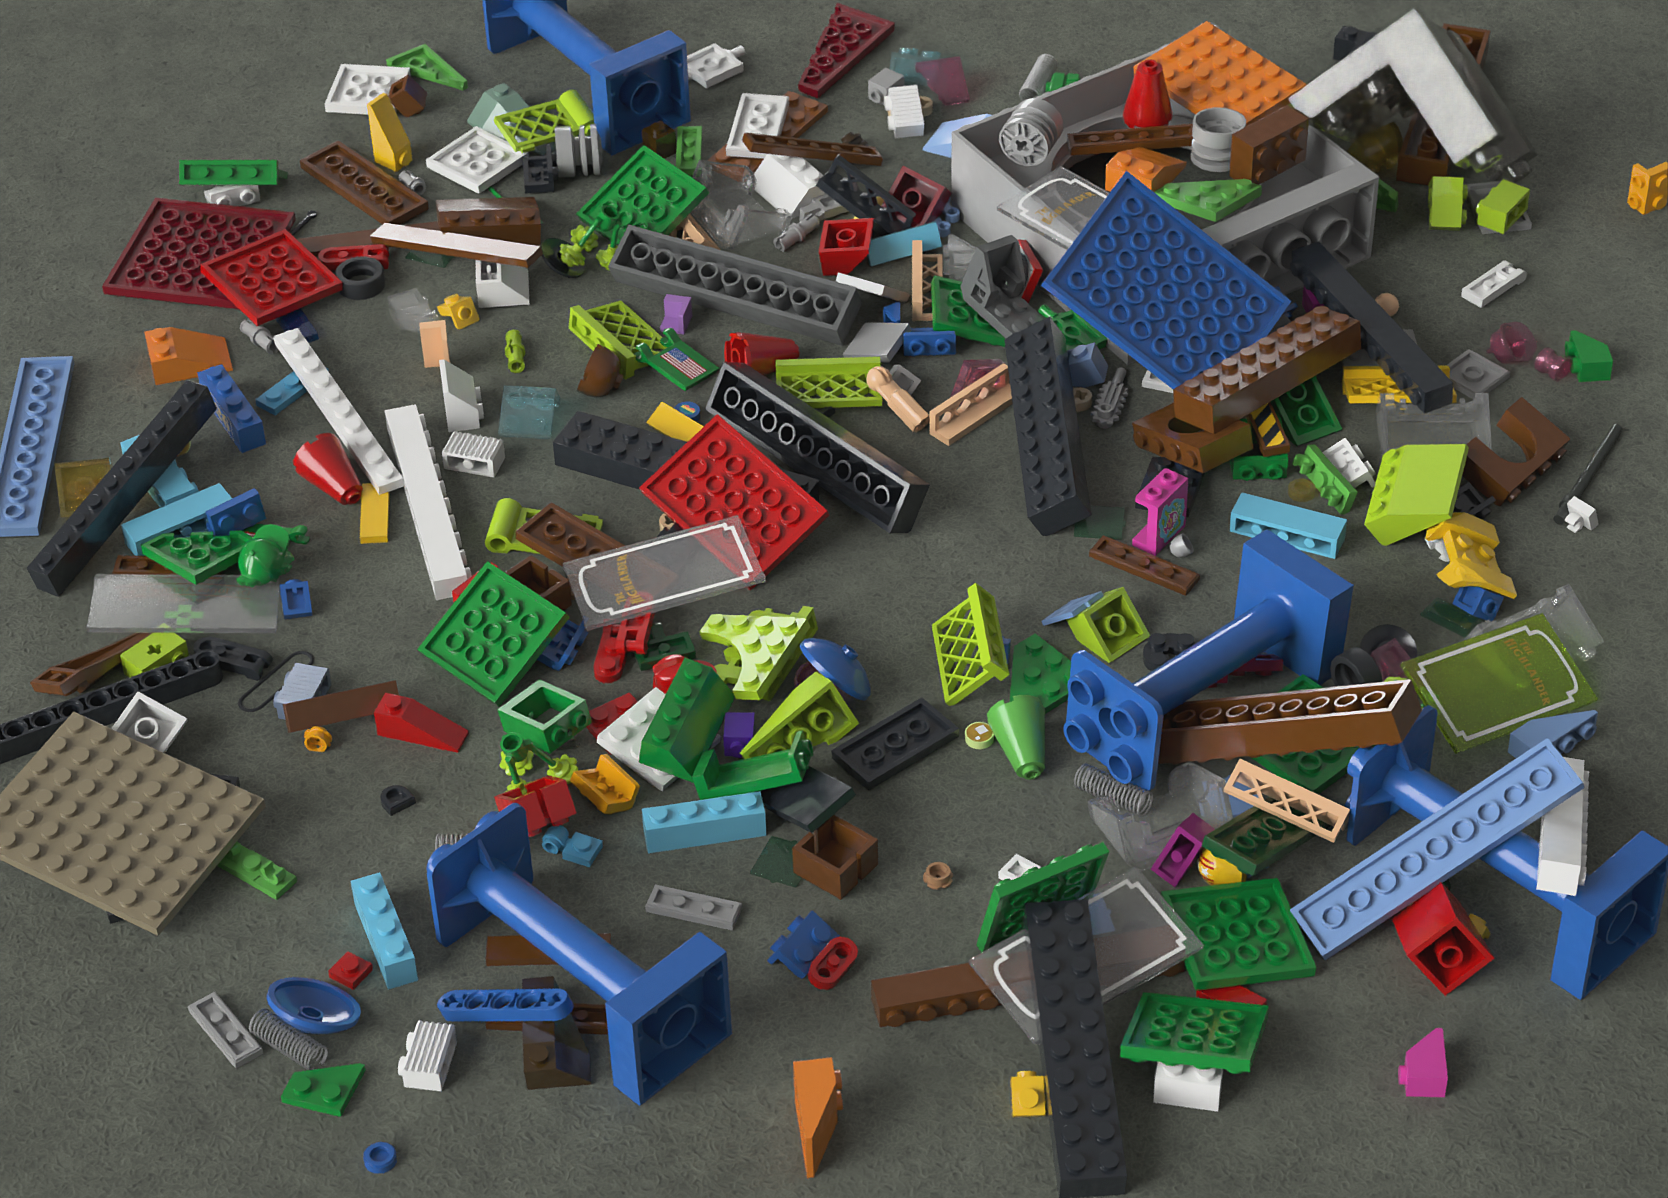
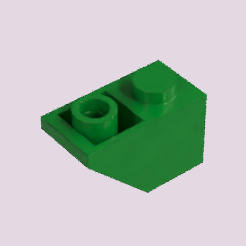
[1565,330,1613,382]

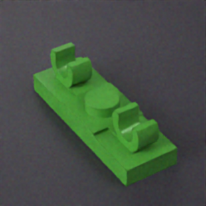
[676,126,702,179]
[1292,445,1358,515]
[217,842,297,900]

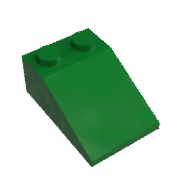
[1270,376,1342,447]

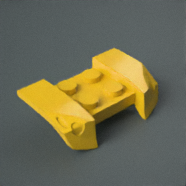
[1425,513,1517,599]

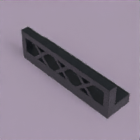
[816,155,916,236]

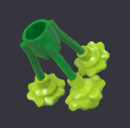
[560,205,622,271]
[500,732,578,795]

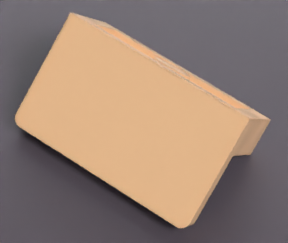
[419,320,450,368]

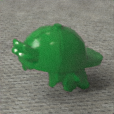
[236,524,294,588]

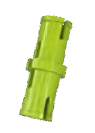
[505,330,525,373]

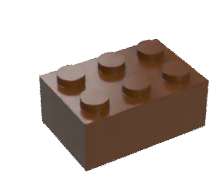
[1229,105,1309,185]

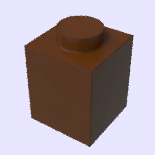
[388,75,428,117]

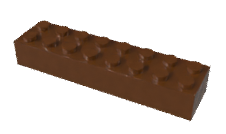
[1173,306,1361,434]

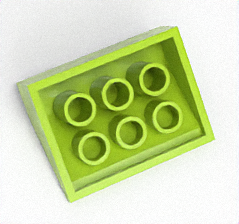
[1364,444,1469,546]

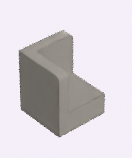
[890,365,921,395]

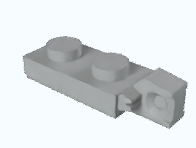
[799,194,848,221]

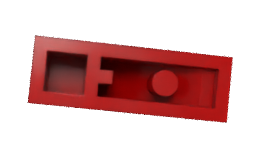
[374,693,469,753]

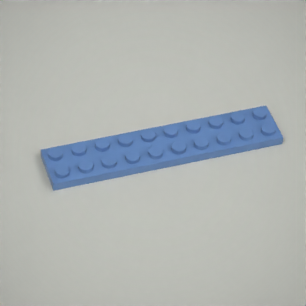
[0,356,74,537]
[1290,738,1585,960]

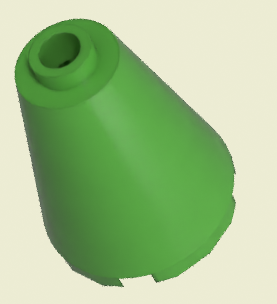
[987,695,1045,780]

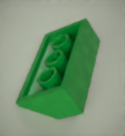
[638,658,735,783]

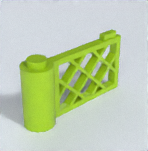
[494,90,594,153]
[485,498,603,554]

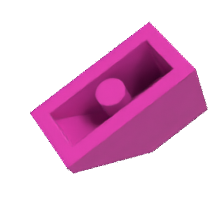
[1398,1028,1448,1097]

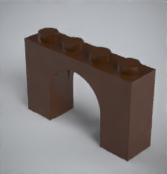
[1462,397,1570,507]
[1132,403,1253,473]

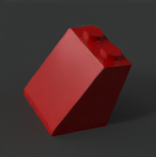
[1392,882,1494,996]

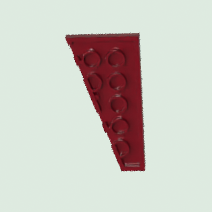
[798,3,895,98]

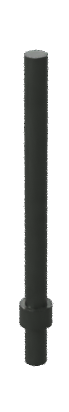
[1553,424,1622,524]

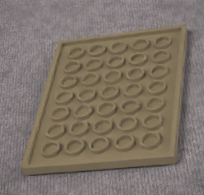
[0,712,266,936]

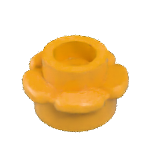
[304,726,332,752]

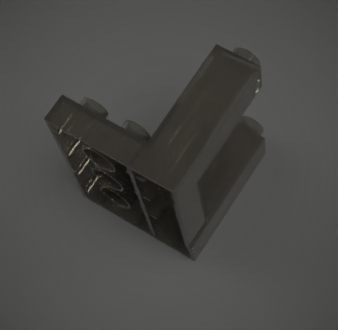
[1288,8,1538,184]

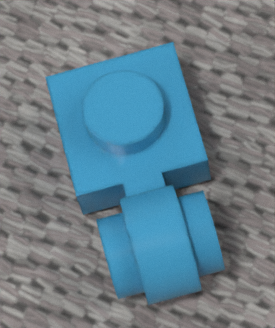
[542,825,603,867]

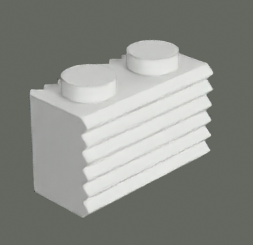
[884,85,924,138]
[442,431,505,477]
[398,1020,457,1091]
[1154,1062,1223,1112]

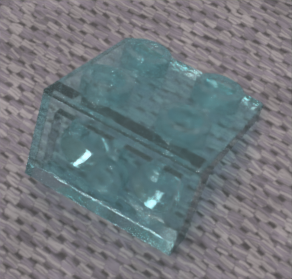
[890,47,947,87]
[498,385,561,439]

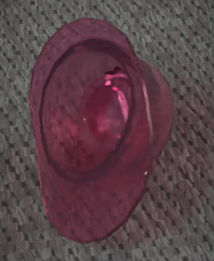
[1486,321,1537,364]

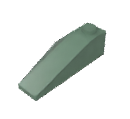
[467,83,556,155]

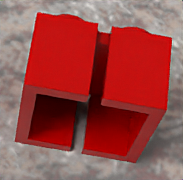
[494,775,577,837]

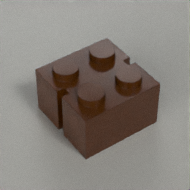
[505,555,572,611]
[792,815,879,900]

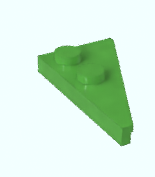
[386,44,468,90]

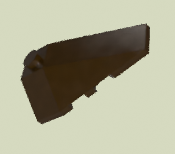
[522,976,592,1090]

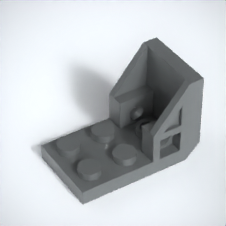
[961,235,1045,338]

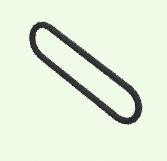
[238,651,314,712]

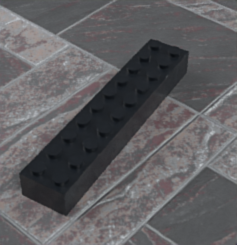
[1004,317,1092,536]
[705,362,930,534]
[553,411,819,503]
[1024,899,1127,1198]

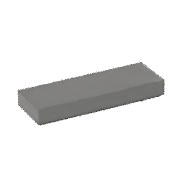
[645,884,742,930]
[188,992,263,1069]

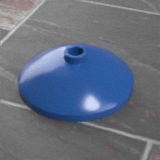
[800,638,871,701]
[267,977,361,1034]

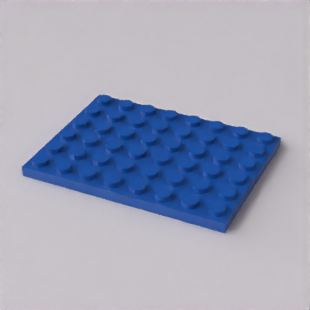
[1041,171,1291,389]

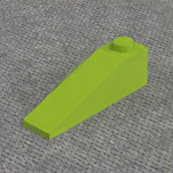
[740,672,859,759]

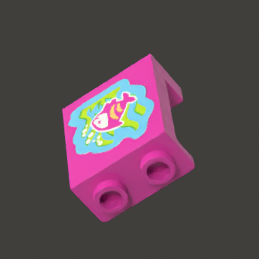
[1132,468,1188,556]

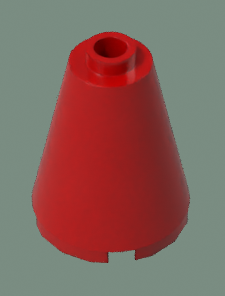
[1123,59,1173,128]
[724,332,800,376]
[293,433,363,505]

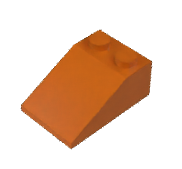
[1105,147,1187,192]
[145,327,233,385]
[793,1057,843,1178]

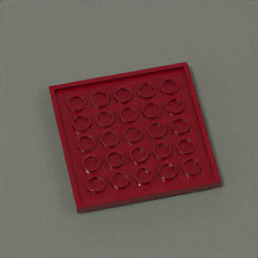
[102,198,296,309]

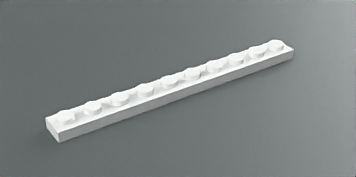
[274,328,404,495]

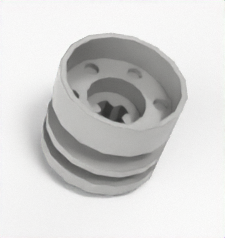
[999,98,1064,166]
[1191,107,1246,172]
[555,124,603,178]

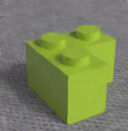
[1428,177,1468,231]

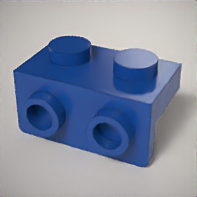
[903,328,956,356]
[206,488,266,536]
[537,618,589,671]
[767,910,839,979]

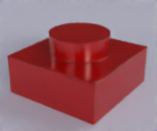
[328,951,373,990]

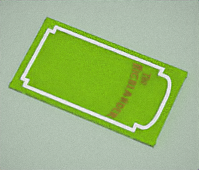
[1400,613,1598,754]

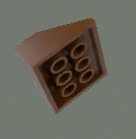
[436,197,541,246]

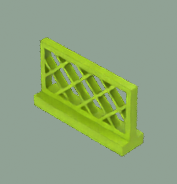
[569,300,668,380]
[776,357,882,408]
[932,583,1010,706]

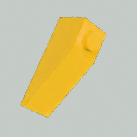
[367,92,412,172]

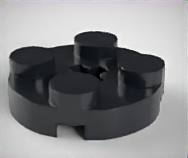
[1143,633,1196,671]

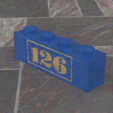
[198,364,266,453]

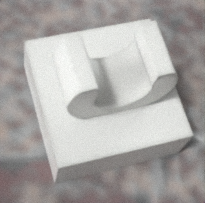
[1565,496,1599,533]

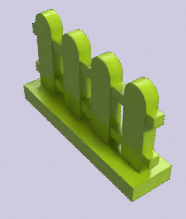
[714,606,818,701]

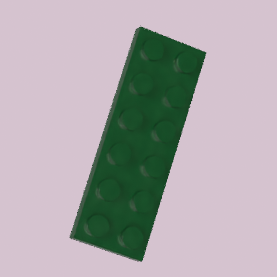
[1201,797,1332,876]

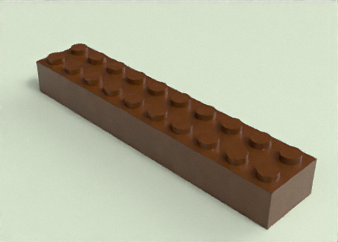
[1396,23,1491,186]
[1158,679,1422,765]

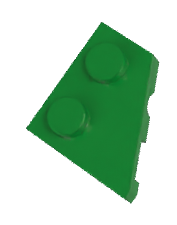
[281,1063,366,1117]

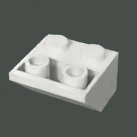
[476,260,529,308]

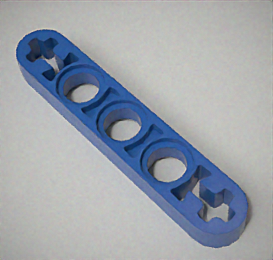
[437,989,574,1021]

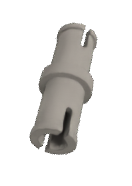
[773,214,820,252]
[240,318,279,354]

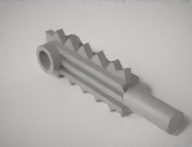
[1090,368,1128,428]

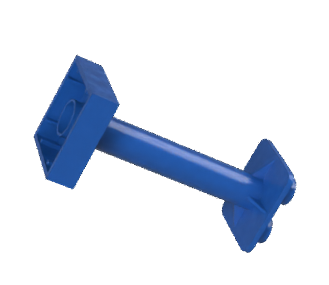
[482,0,691,156]
[1064,529,1354,793]
[1344,705,1668,1000]
[427,803,732,1106]

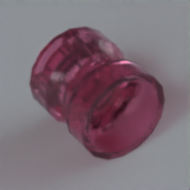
[1534,347,1572,382]

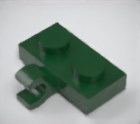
[634,622,696,671]

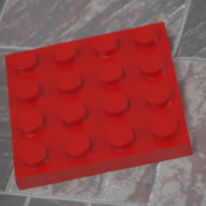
[200,229,343,326]

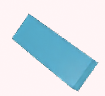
[867,222,942,266]

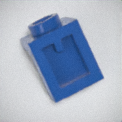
[280,579,312,619]
[1452,586,1504,622]

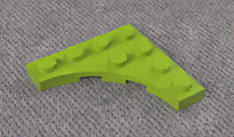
[699,614,810,700]

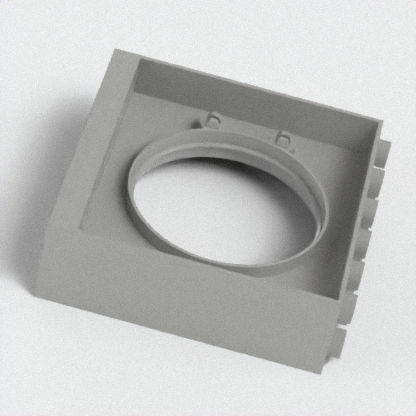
[952,44,1379,365]

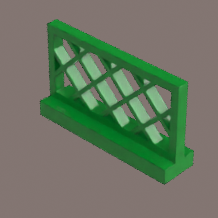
[179,160,288,185]

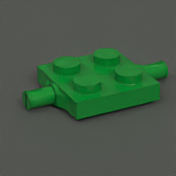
[1039,304,1108,357]

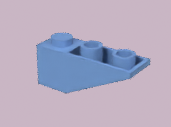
[1067,342,1108,388]
[1508,710,1598,758]

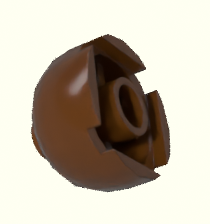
[577,344,624,397]

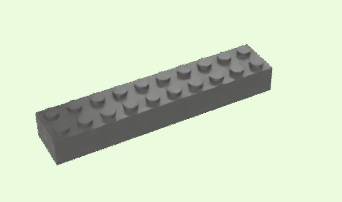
[608,225,862,346]

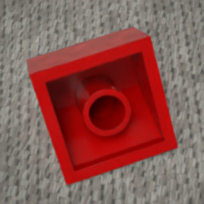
[819,218,874,276]

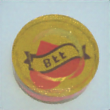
[1288,479,1316,502]

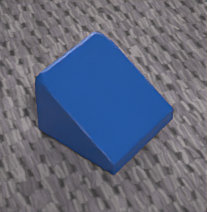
[883,302,900,323]

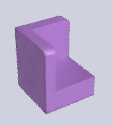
[660,294,692,334]

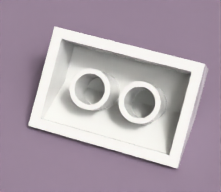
[748,154,826,220]

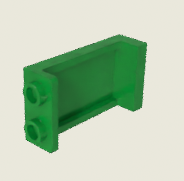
[692,730,814,800]

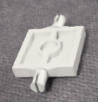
[687,43,745,88]

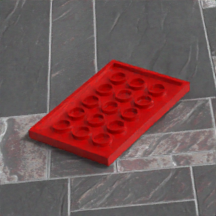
[639,414,829,590]

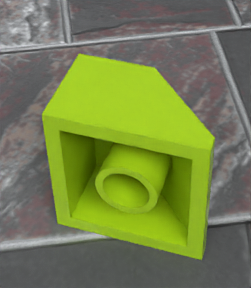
[1066,587,1150,663]

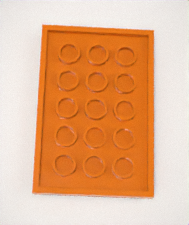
[1133,21,1308,126]

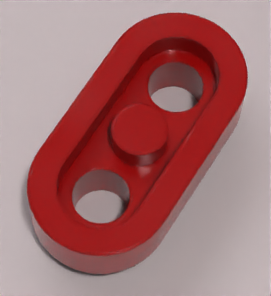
[808,937,858,990]

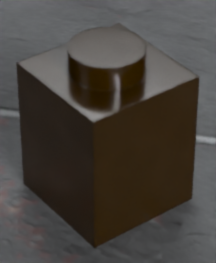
[642,120,677,159]

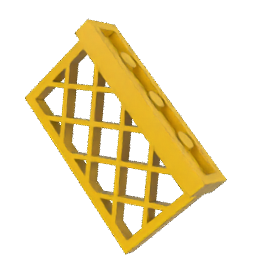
[1342,366,1457,403]

